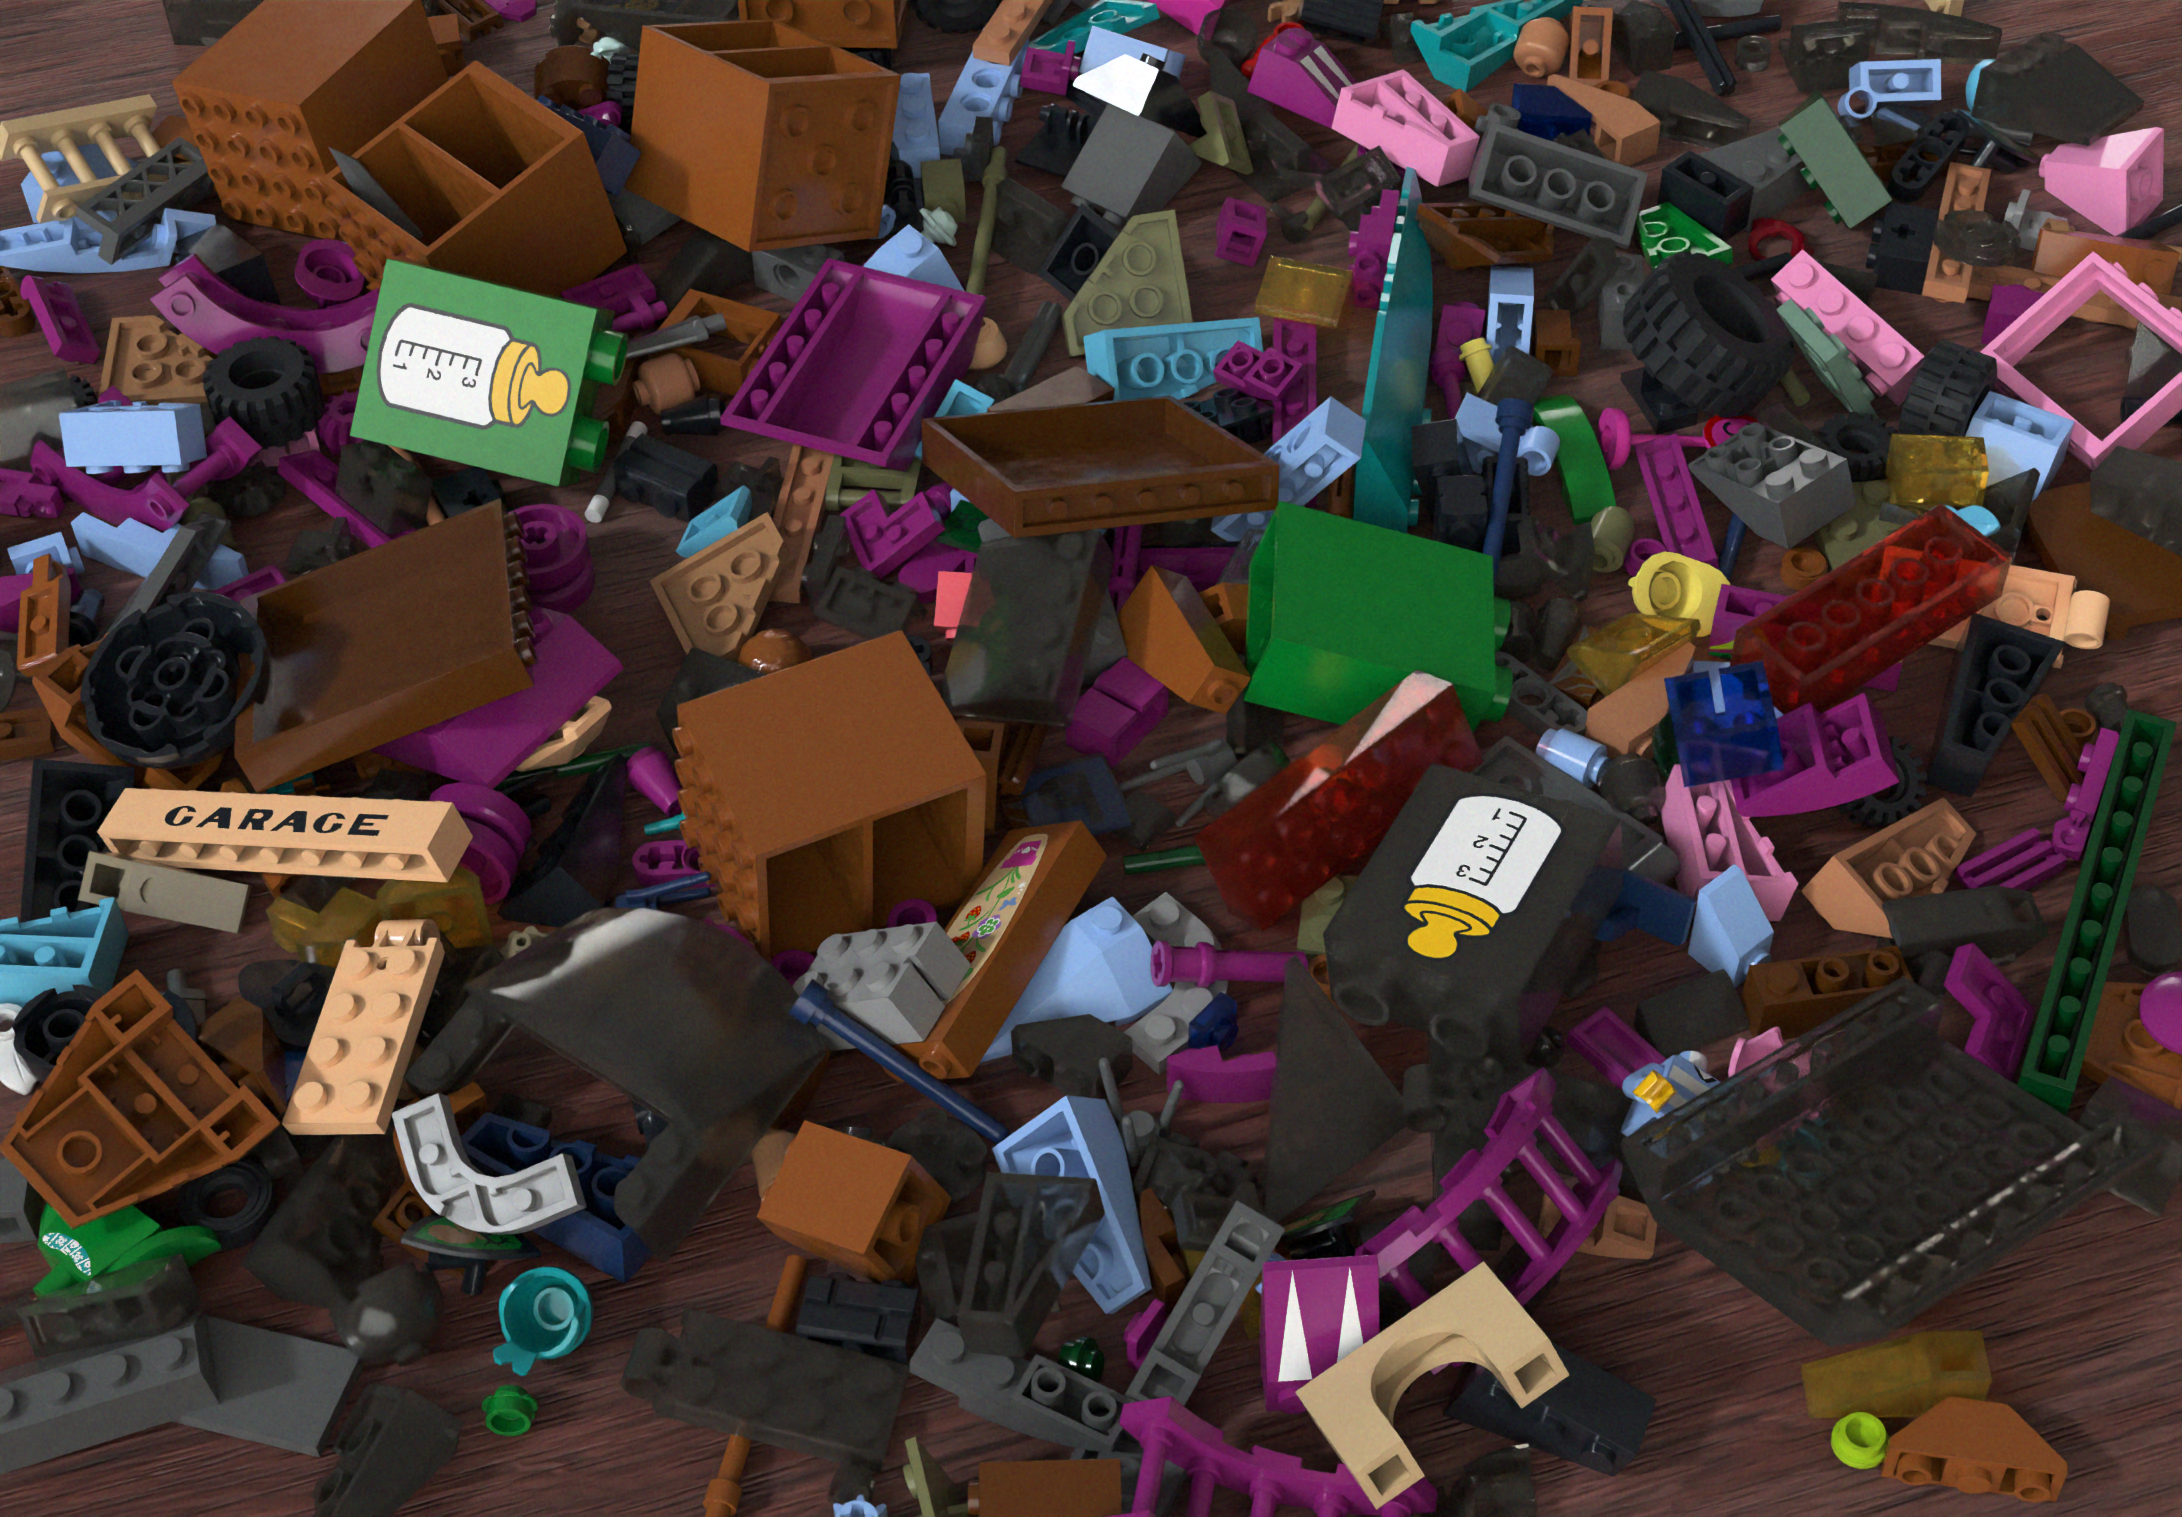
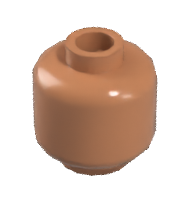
[1513,17,1570,78]
[632,352,700,415]

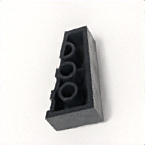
[1924,612,2065,798]

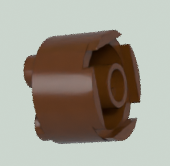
[534,45,611,111]

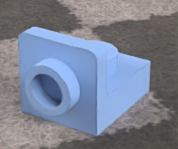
[151,208,216,266]
[7,532,85,575]

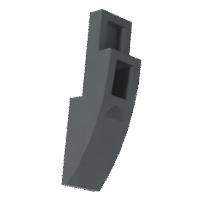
[910,1318,1137,1452]

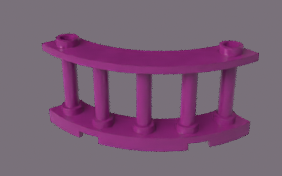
[150,252,380,374]
[30,385,262,531]
[1355,1067,1623,1375]
[1106,1396,1438,1517]

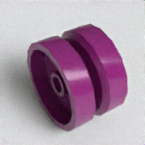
[508,503,595,614]
[418,782,532,906]

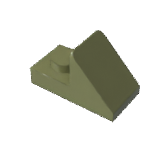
[1188,91,1253,175]

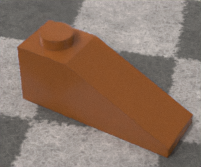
[2030,228,2180,295]

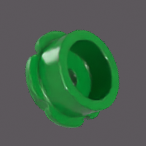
[482,1385,538,1436]

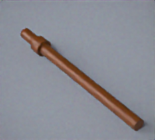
[703,1255,808,1517]

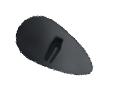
[238,960,337,1052]

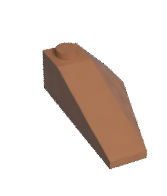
[1801,797,1977,939]

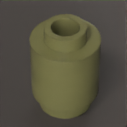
[1579,506,1635,573]

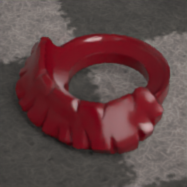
[1748,217,1815,261]

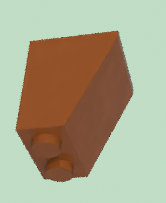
[756,1120,952,1287]

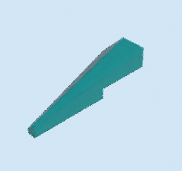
[1410,0,1583,93]

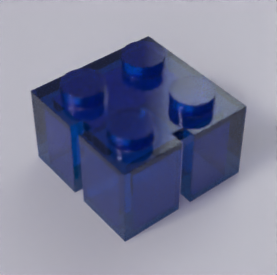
[1664,660,1785,788]

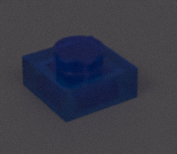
[1188,992,1239,1052]

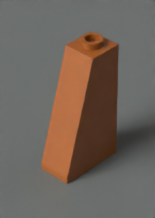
[1117,565,1251,715]

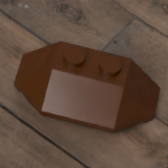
[1417,202,1554,271]

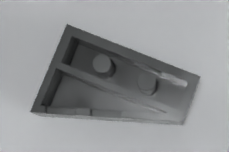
[1698,127,1811,232]

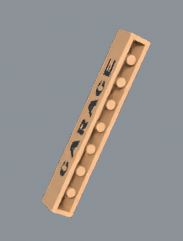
[97,788,473,882]

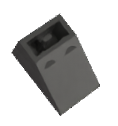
[1688,422,1856,549]

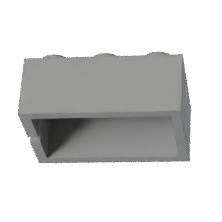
[782,921,971,1051]

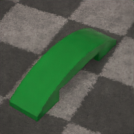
[1525,394,1617,525]

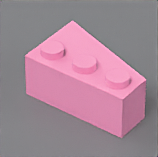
[1331,69,1480,187]
[1658,764,1799,922]

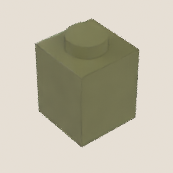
[920,158,966,222]

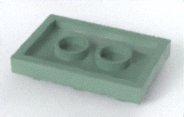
[1776,299,1879,422]

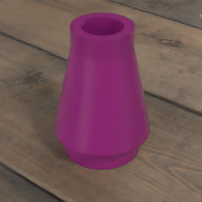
[626,746,683,817]

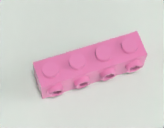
[1771,249,1925,406]

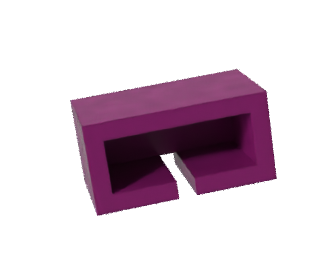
[1064,657,1168,770]

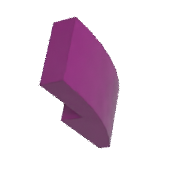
[1213,340,1305,401]
[1167,1045,1279,1103]

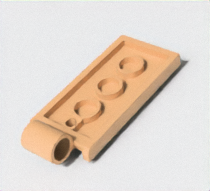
[1867,541,2110,669]
[282,919,445,1135]

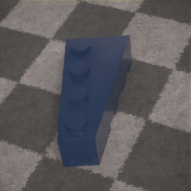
[536,95,642,196]
[460,1112,691,1284]

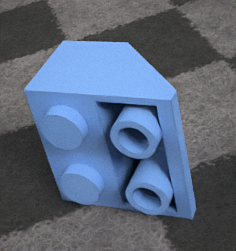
[1947,391,2075,513]

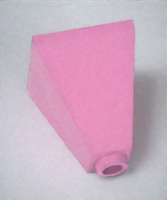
[2039,127,2164,236]

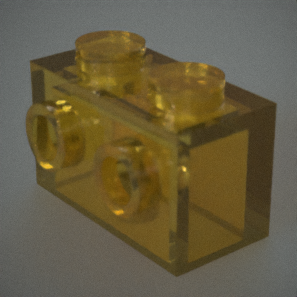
[1885,434,1989,507]

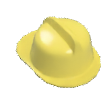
[1628,551,1730,637]

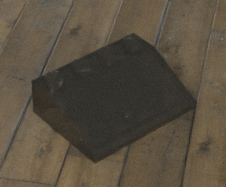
[1971,32,2145,146]
[939,530,1115,727]

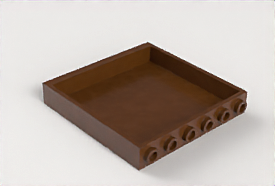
[921,395,1279,538]
[234,498,538,793]

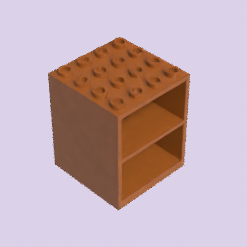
[171,0,449,242]
[625,19,901,252]
[320,60,628,298]
[672,630,987,975]

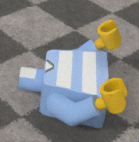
[1621,1050,1782,1185]

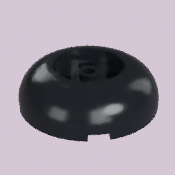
[81,592,272,769]

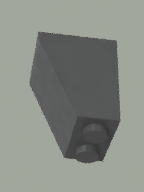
[1061,103,1202,230]

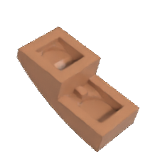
[1537,1193,1659,1259]

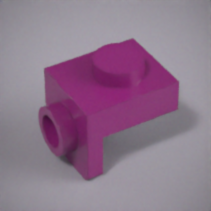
[1019,40,1081,96]
[1435,301,1486,362]

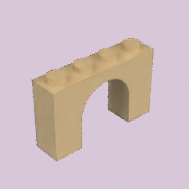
[1295,1261,1569,1510]

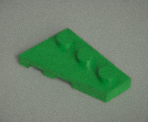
[1633,202,1733,272]

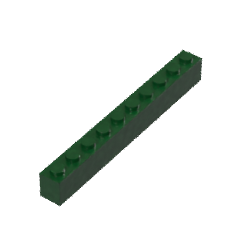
[2009,709,2177,1129]

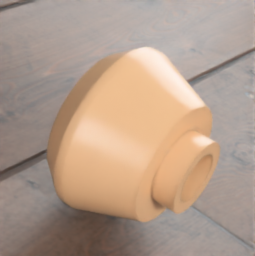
[968,317,1007,371]

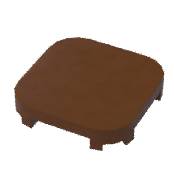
[2022,472,2182,640]

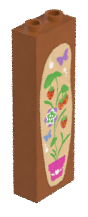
[883,820,1107,1082]

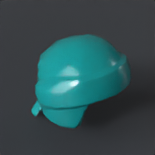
[493,1266,594,1376]

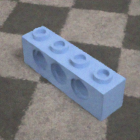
[938,28,1029,161]
[1211,396,1366,541]

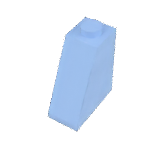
[1486,266,1534,380]

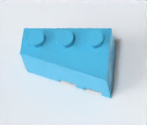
[0,897,129,1008]

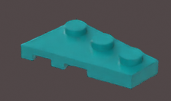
[1029,0,1160,54]

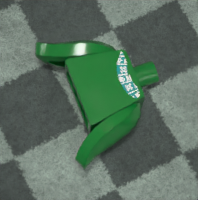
[33,1203,222,1311]

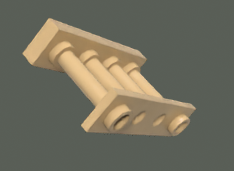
[0,94,193,224]

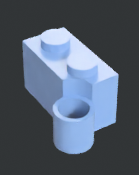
[1078,26,1186,80]
[1838,59,1941,123]
[1454,392,1560,476]

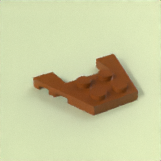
[2080,982,2182,1133]

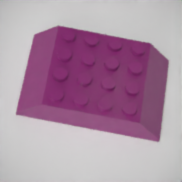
[720,258,987,472]
[368,605,624,789]

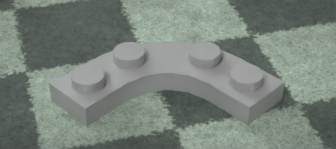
[1124,892,1228,1075]
[391,1093,587,1235]

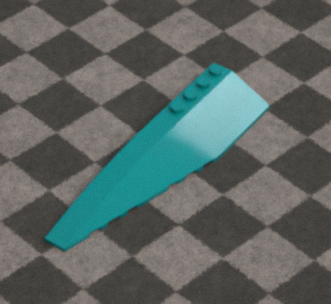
[1353,167,1433,534]

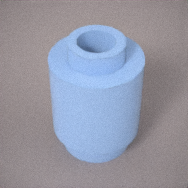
[1535,728,1611,789]

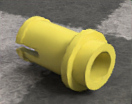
[1459,337,1503,396]

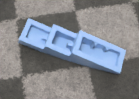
[0,217,166,273]
[71,512,249,590]

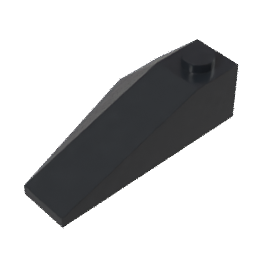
[497,752,626,929]
[20,759,135,923]

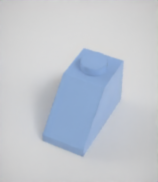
[1688,864,1774,990]

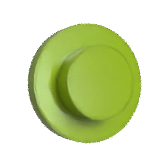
[1831,1412,1889,1469]

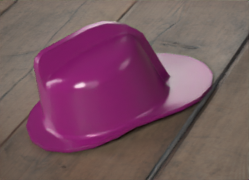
[294,239,365,308]

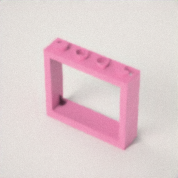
[1980,251,2182,479]

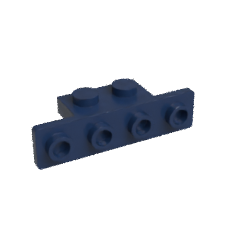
[1525,840,1696,946]

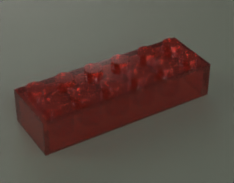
[1729,503,2012,715]
[1194,670,1484,931]

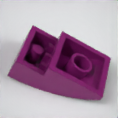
[1723,692,1900,817]

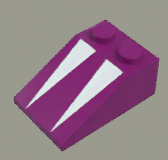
[1247,28,1358,128]
[1259,1255,1379,1414]

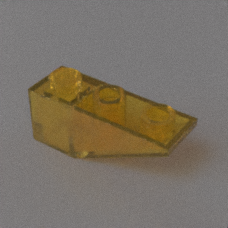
[1801,1330,1992,1418]

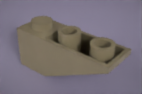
[78,851,252,933]

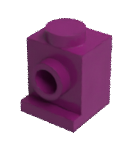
[1214,197,1267,267]

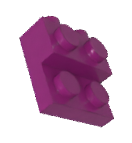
[1347,189,1399,309]

